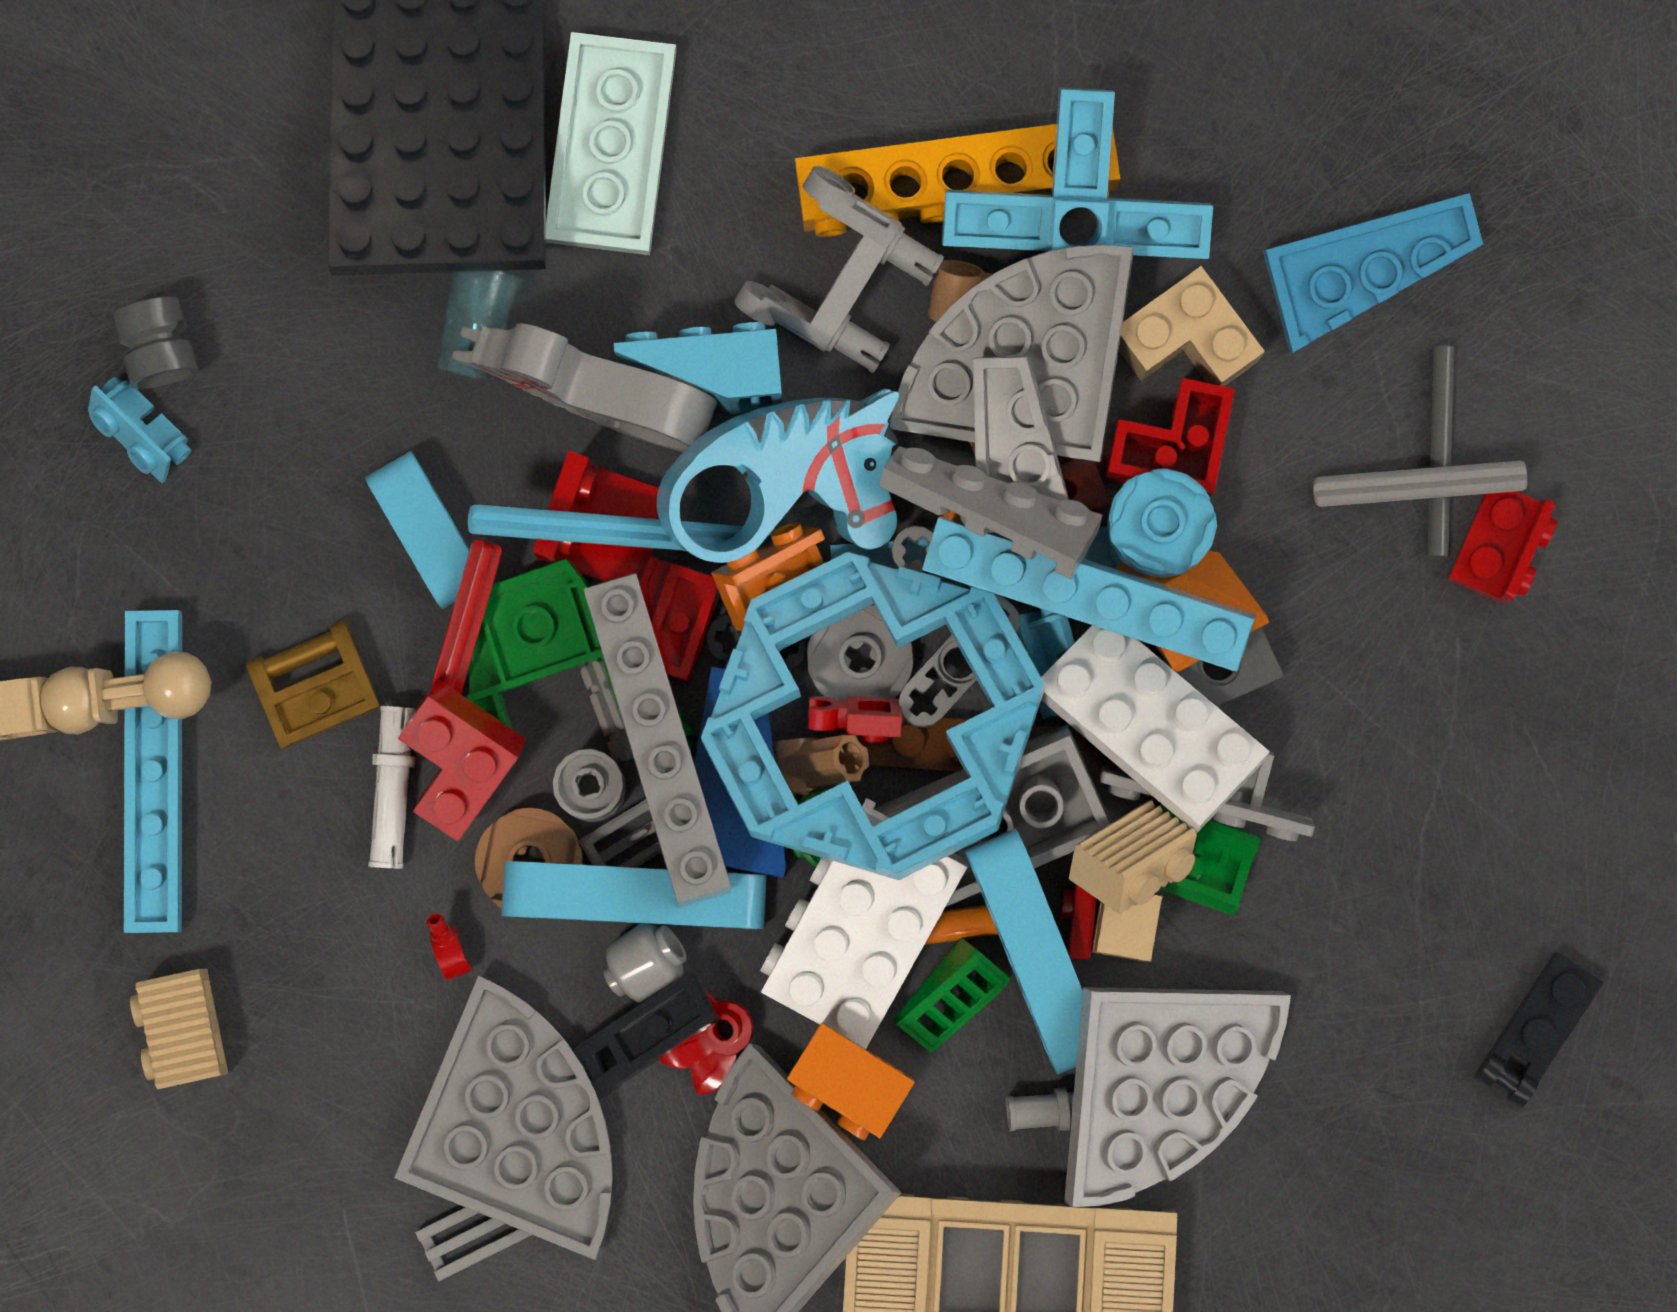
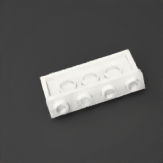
[760,798,969,1049]

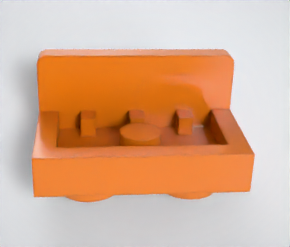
[711,522,825,631]

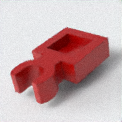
[808,695,902,742]

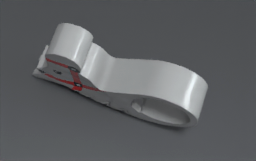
[451,323,717,452]

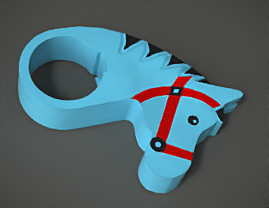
[657,389,899,563]

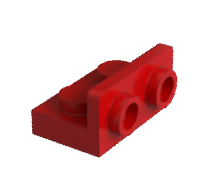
[1446,491,1558,605]

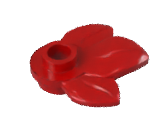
[658,989,754,1095]

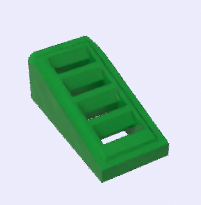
[892,938,1011,1053]

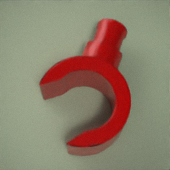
[426,913,473,981]

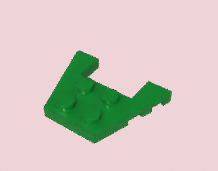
[467,559,620,730]

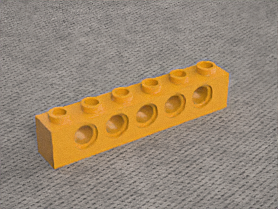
[795,124,1120,237]

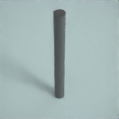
[1427,345,1454,558]

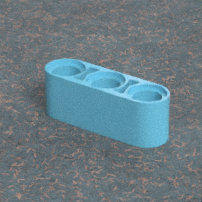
[364,451,470,609]

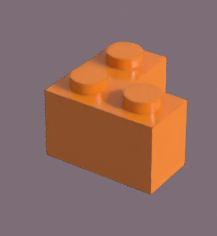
[786,1022,915,1141]

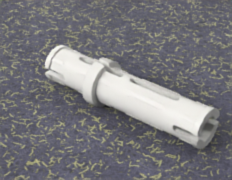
[368,706,416,869]

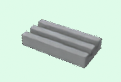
[578,799,662,868]
[415,1207,532,1282]

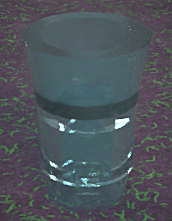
[437,271,524,381]

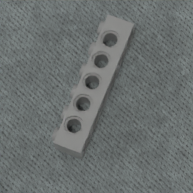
[584,574,731,908]

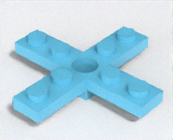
[942,87,1213,259]

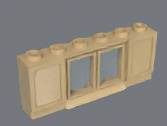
[843,1193,1177,1312]

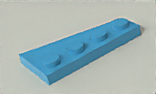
[1263,193,1483,353]

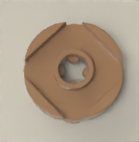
[475,808,584,908]

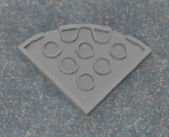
[889,244,1134,462]
[394,976,613,1260]
[1064,987,1291,1208]
[693,1043,901,1312]

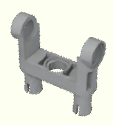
[734,166,944,373]

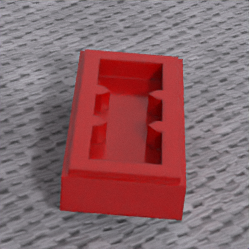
[1060,882,1097,960]

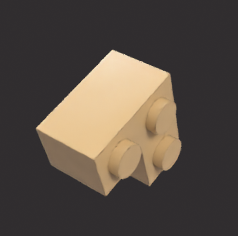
[1119,266,1265,386]

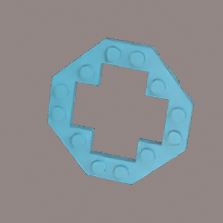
[701,552,1045,880]

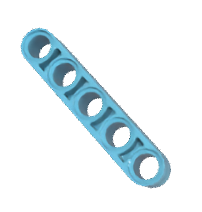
[965,828,1083,1075]
[501,861,767,929]

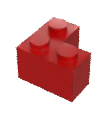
[1103,378,1235,498]
[398,678,526,842]

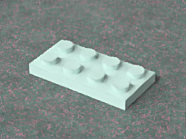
[546,32,677,255]

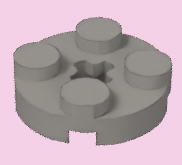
[807,605,913,701]

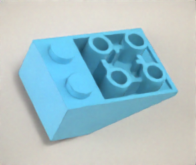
[614,322,783,415]

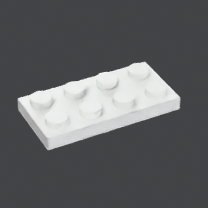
[1041,625,1270,833]

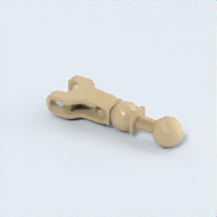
[0,651,212,741]

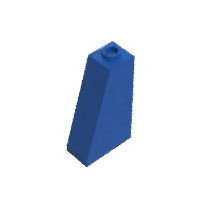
[694,660,786,879]

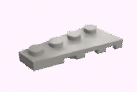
[973,356,1085,559]
[879,446,1103,580]

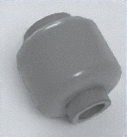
[604,923,687,1003]

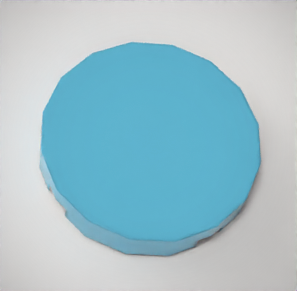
[1107,469,1217,578]

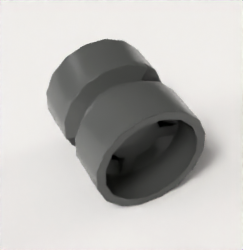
[112,297,199,390]

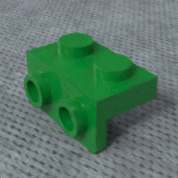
[1158,804,1261,916]

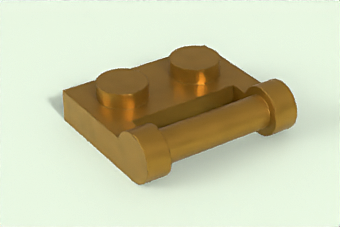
[246,619,381,750]

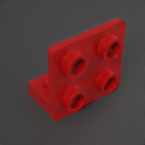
[532,451,659,583]

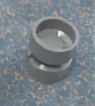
[553,749,628,822]

